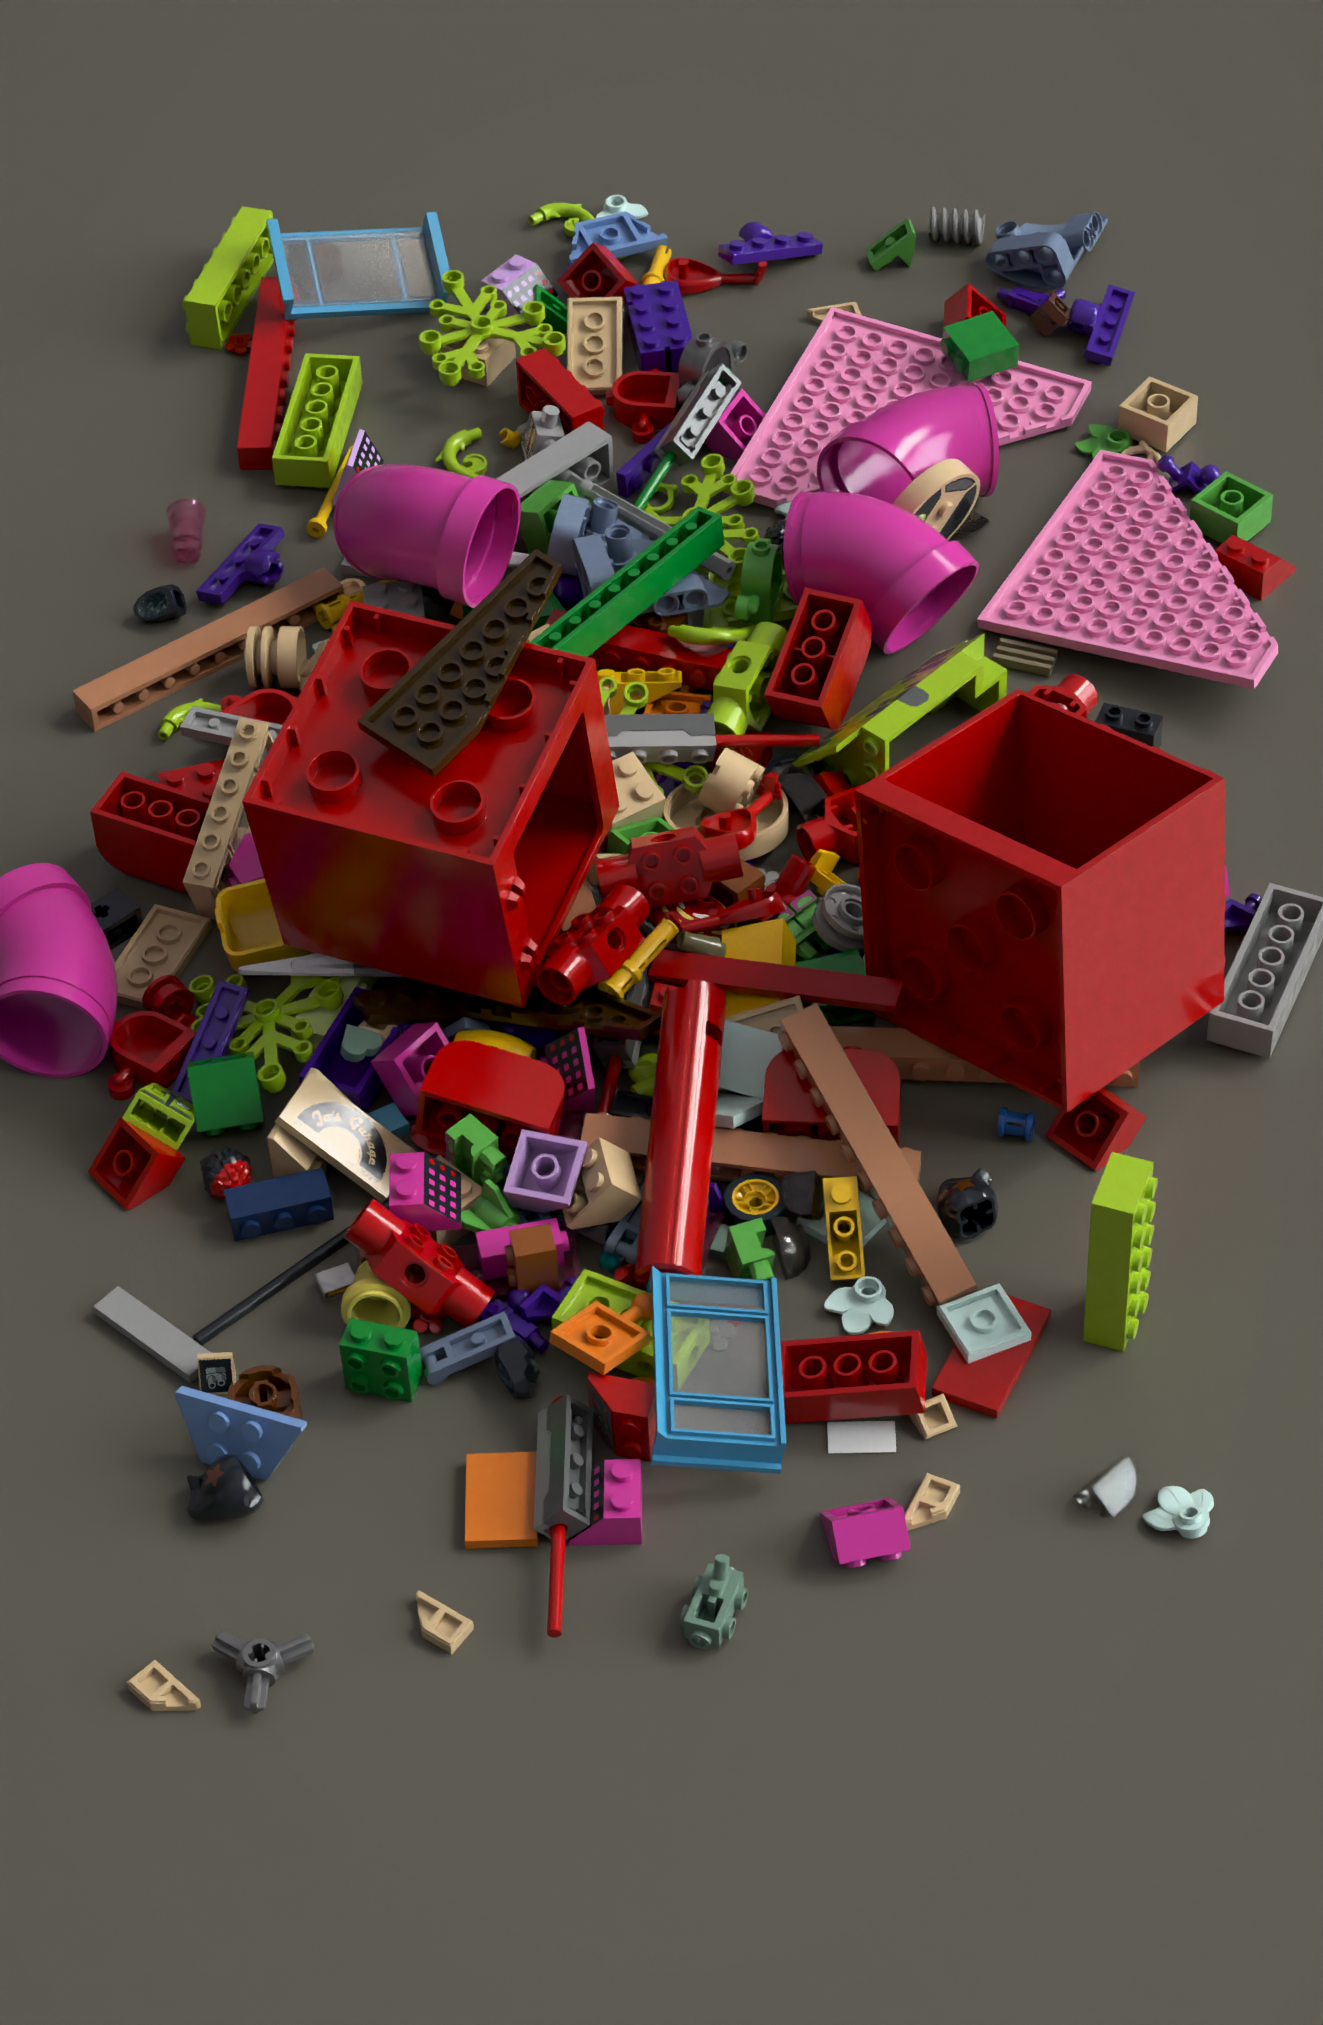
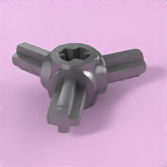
[212,1631,315,1715]

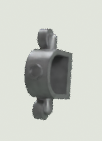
[677,332,748,407]

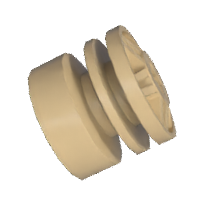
[244,626,306,688]

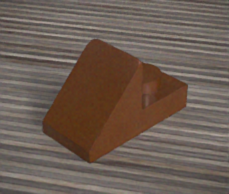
[1029,291,1071,337]

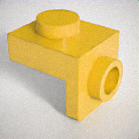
[810,849,847,896]

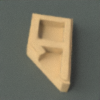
[126,1660,201,1711]

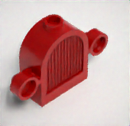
[606,368,681,444]
[220,689,297,725]
[107,1011,197,1101]

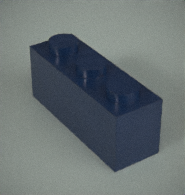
[223,1168,334,1241]

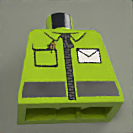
[122,1083,194,1150]

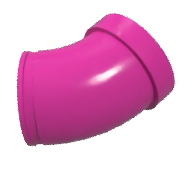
[817,384,999,504]
[333,464,521,608]
[783,491,980,654]
[0,863,118,1078]

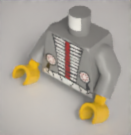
[499,405,565,460]

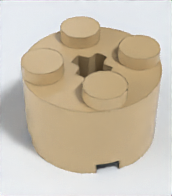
[698,748,765,813]

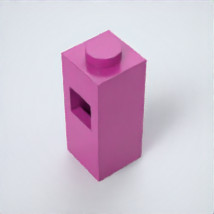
[475,1218,570,1280]

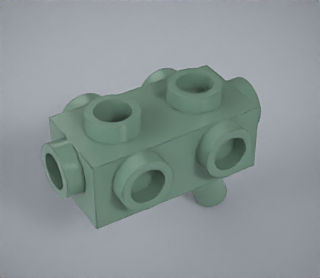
[679,1554,748,1649]

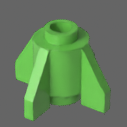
[461,1179,521,1233]

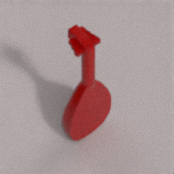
[663,257,767,295]
[697,772,782,850]
[662,887,786,936]

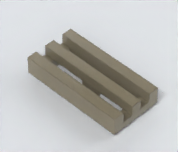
[992,638,1059,677]

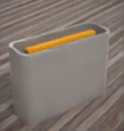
[314,1262,356,1301]

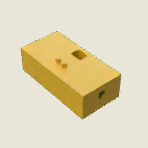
[722,918,796,1018]

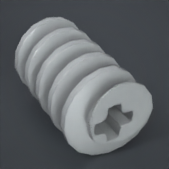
[929,207,985,244]

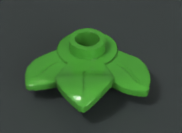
[1075,424,1132,459]

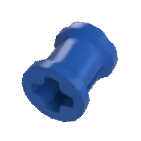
[997,1107,1036,1142]

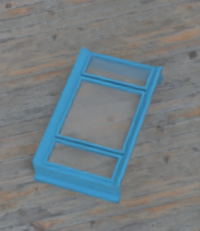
[266,212,450,320]
[646,1265,786,1474]

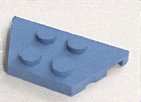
[569,212,668,267]
[175,1386,307,1481]

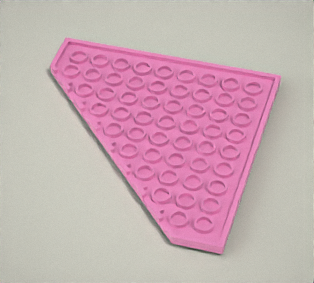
[723,307,1092,508]
[977,450,1278,689]

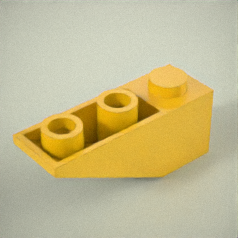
[597,668,682,715]
[822,1176,865,1281]

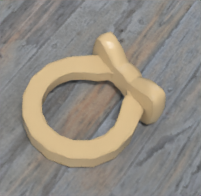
[1121,440,1161,465]

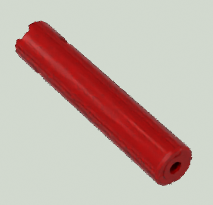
[634,979,727,1291]

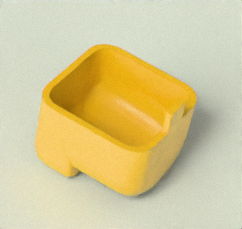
[214,878,312,974]

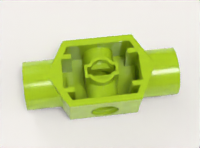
[706,622,788,750]

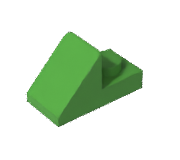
[865,217,916,271]

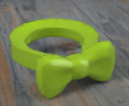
[650,483,679,514]

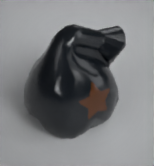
[937,1168,998,1239]
[187,1454,264,1521]

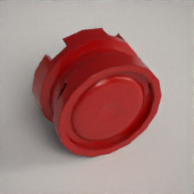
[142,975,194,1019]

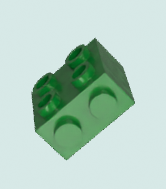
[940,311,1019,382]
[795,949,877,1026]
[187,1051,264,1136]
[339,1318,423,1402]

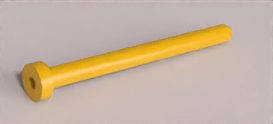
[306,446,353,538]

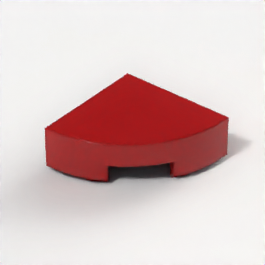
[614,1264,644,1291]

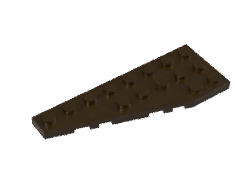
[357,549,562,777]

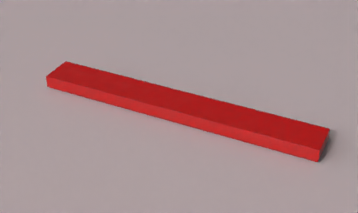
[648,950,906,1013]

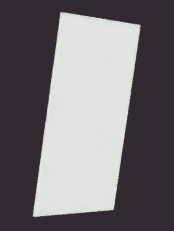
[827,1421,896,1454]

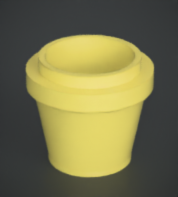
[341,1260,411,1328]

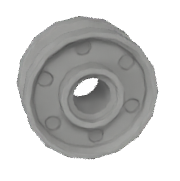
[812,883,864,953]

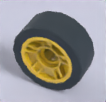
[723,1173,788,1237]

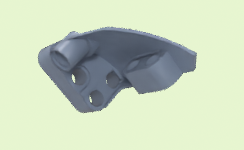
[985,212,1108,289]
[547,493,650,577]
[572,524,730,616]

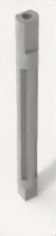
[567,474,736,580]

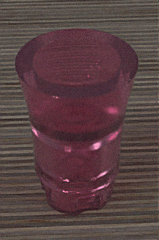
[166,499,207,565]

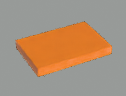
[464,1451,538,1549]

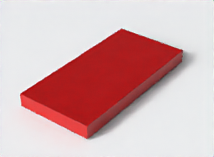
[932,1295,1051,1418]

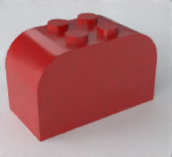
[764,588,872,730]
[90,771,236,893]
[415,1040,565,1163]
[762,1046,901,1147]

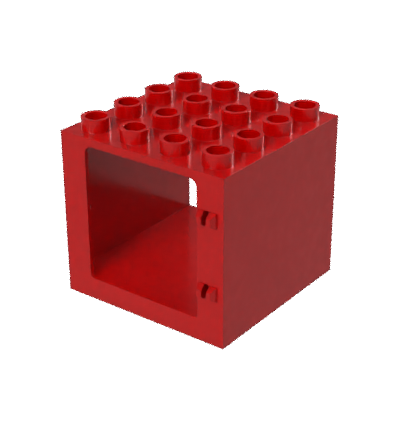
[242,600,620,1008]
[855,689,1226,1113]

